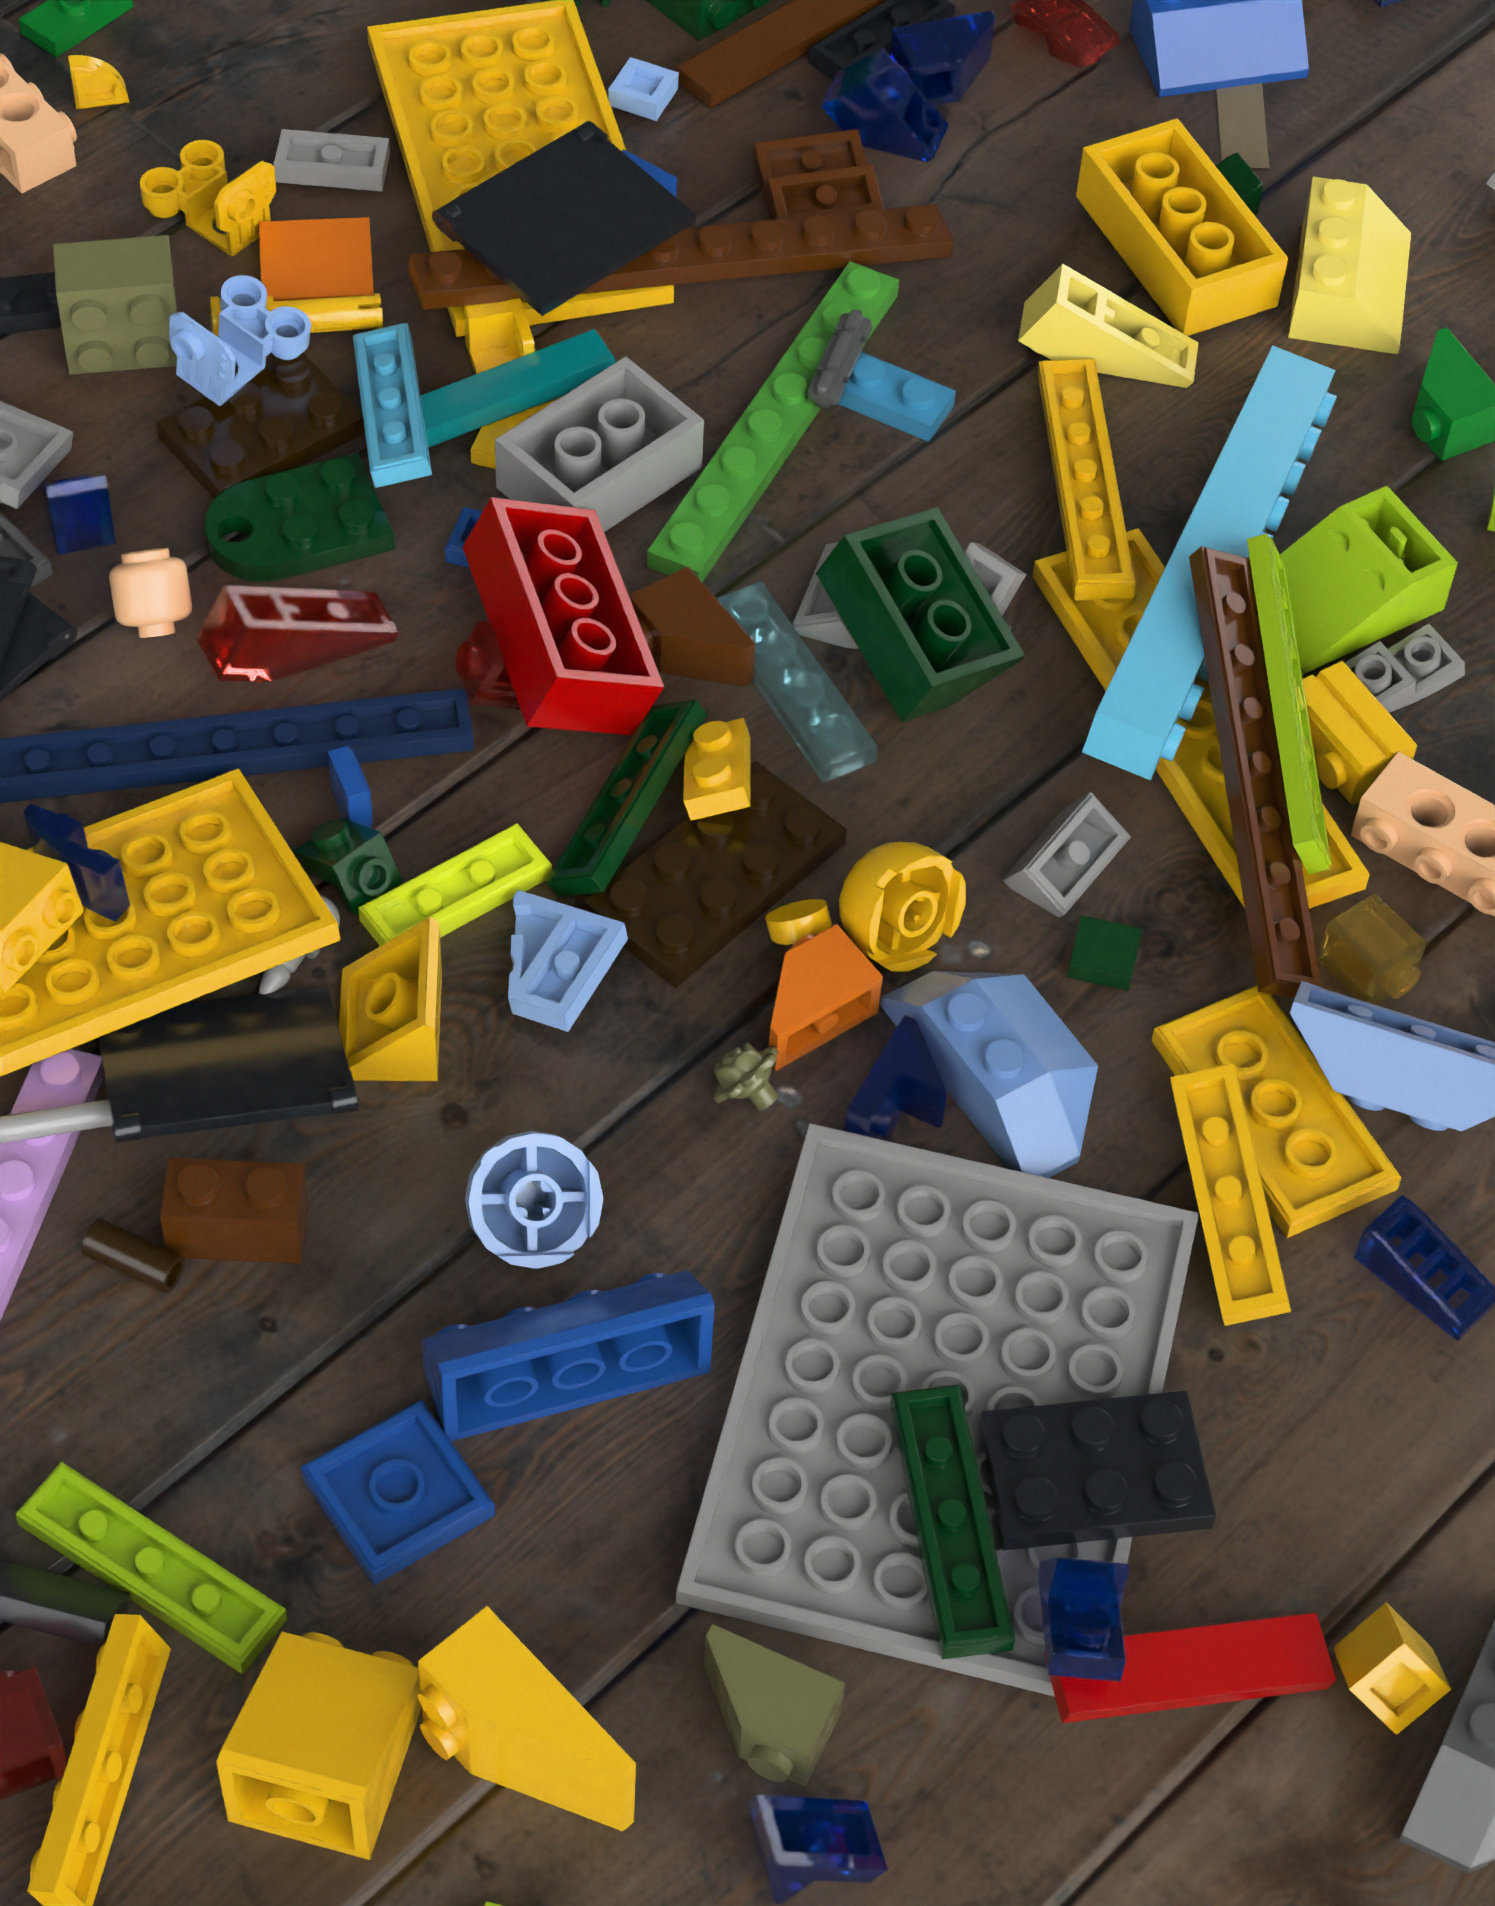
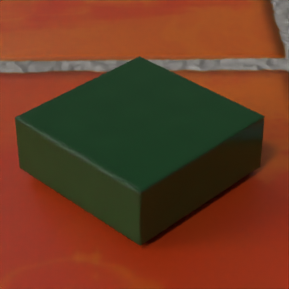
[1067,915,1143,991]

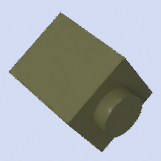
[704,1624,845,1787]

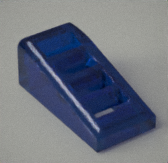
[1354,1195,1495,1341]

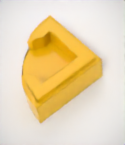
[68,55,130,110]

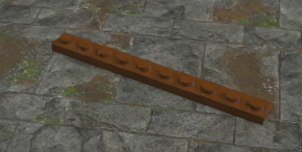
[409,204,954,310]

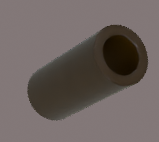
[82,1218,185,1293]

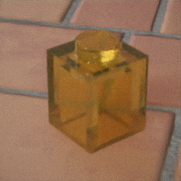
[1318,893,1427,1005]

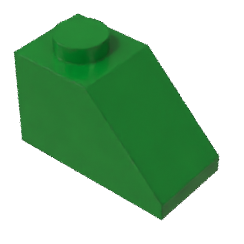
[1411,327,1495,461]

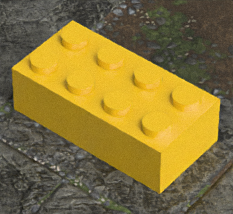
[1076,118,1288,336]

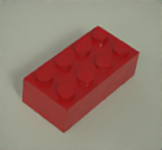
[462,497,664,735]

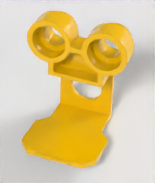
[140,140,276,257]

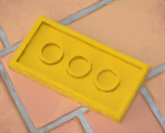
[1151,985,1402,1239]

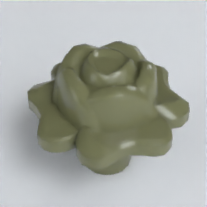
[713,1042,779,1111]

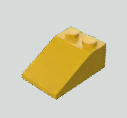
[417,1606,636,1832]

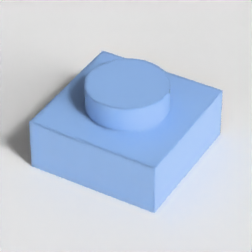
[608,57,679,121]

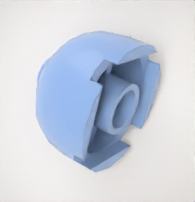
[465,1131,603,1269]

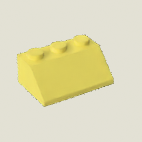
[1288,176,1411,354]

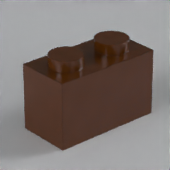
[160,1157,309,1264]

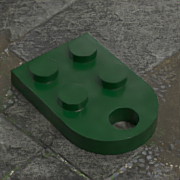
[204,453,395,582]

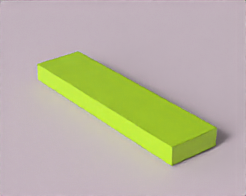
[15,1462,287,1675]

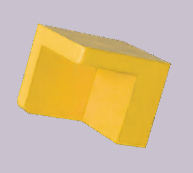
[464,298,535,374]
[1334,1602,1451,1735]

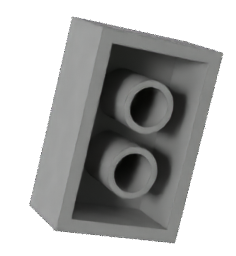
[495,356,704,532]

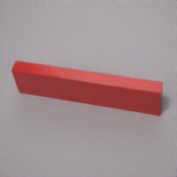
[1044,1613,1336,1723]

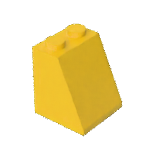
[216,1631,422,1860]

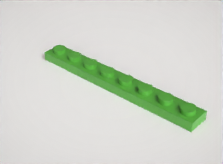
[647,261,899,582]

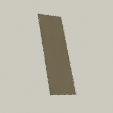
[1216,83,1269,169]

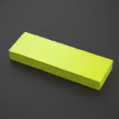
[358,823,552,946]

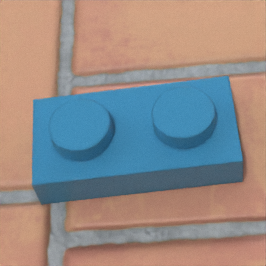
[838,352,956,442]

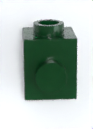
[293,818,403,915]

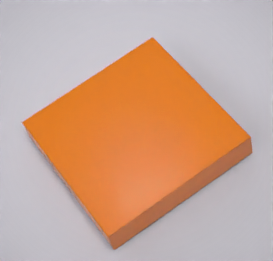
[259,217,374,301]

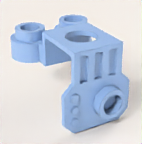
[169,275,311,406]

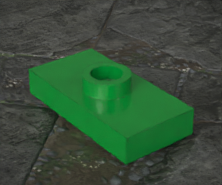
[18,0,134,58]

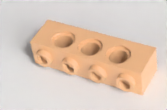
[0,53,77,193]
[1351,752,1495,917]

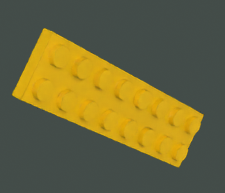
[1032,528,1370,909]

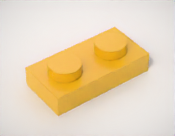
[683,718,750,821]

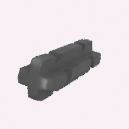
[807,309,872,409]

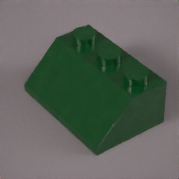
[816,507,1025,723]

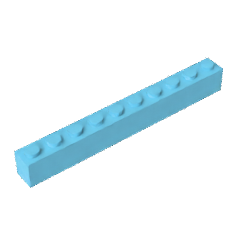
[1082,345,1337,781]

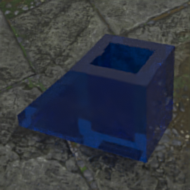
[889,10,995,110]
[821,48,949,162]

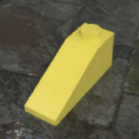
[1018,264,1199,388]

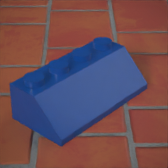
[422,1270,715,1441]

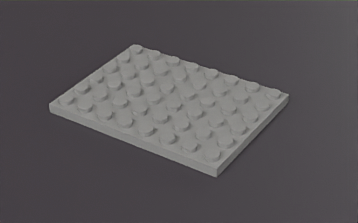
[676,1123,1199,1697]

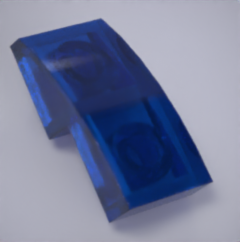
[23,803,130,922]

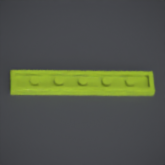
[1247,533,1332,875]

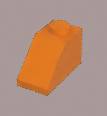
[769,924,883,1072]

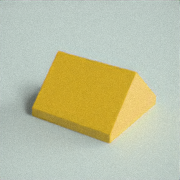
[339,917,442,1081]

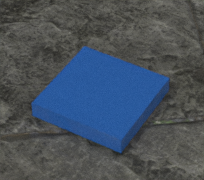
[300,1399,495,1586]

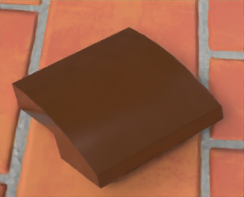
[752,129,884,220]

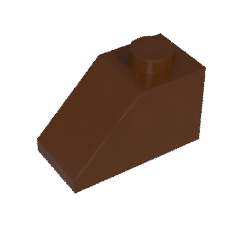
[629,566,755,687]

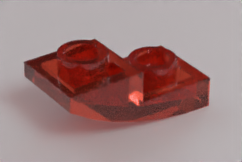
[1010,0,1121,68]

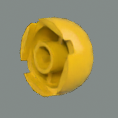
[839,842,966,972]

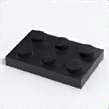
[979,1391,1216,1551]

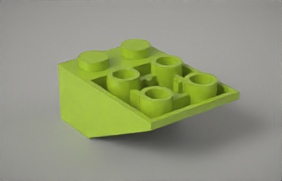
[1280,486,1458,675]

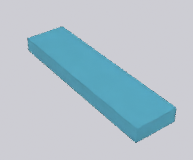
[353,323,432,488]

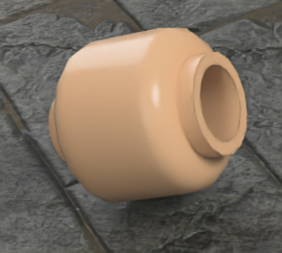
[109,548,192,638]

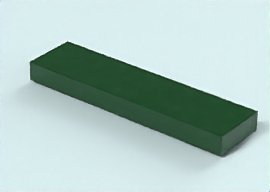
[546,700,707,897]
[890,1384,1015,1660]

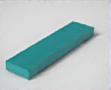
[421,329,616,448]

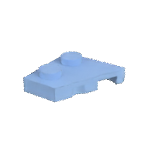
[508,890,628,1032]

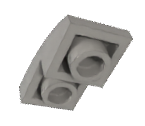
[1345,623,1465,712]

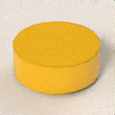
[765,899,832,945]

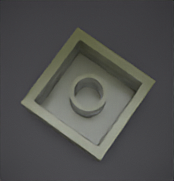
[53,235,178,375]

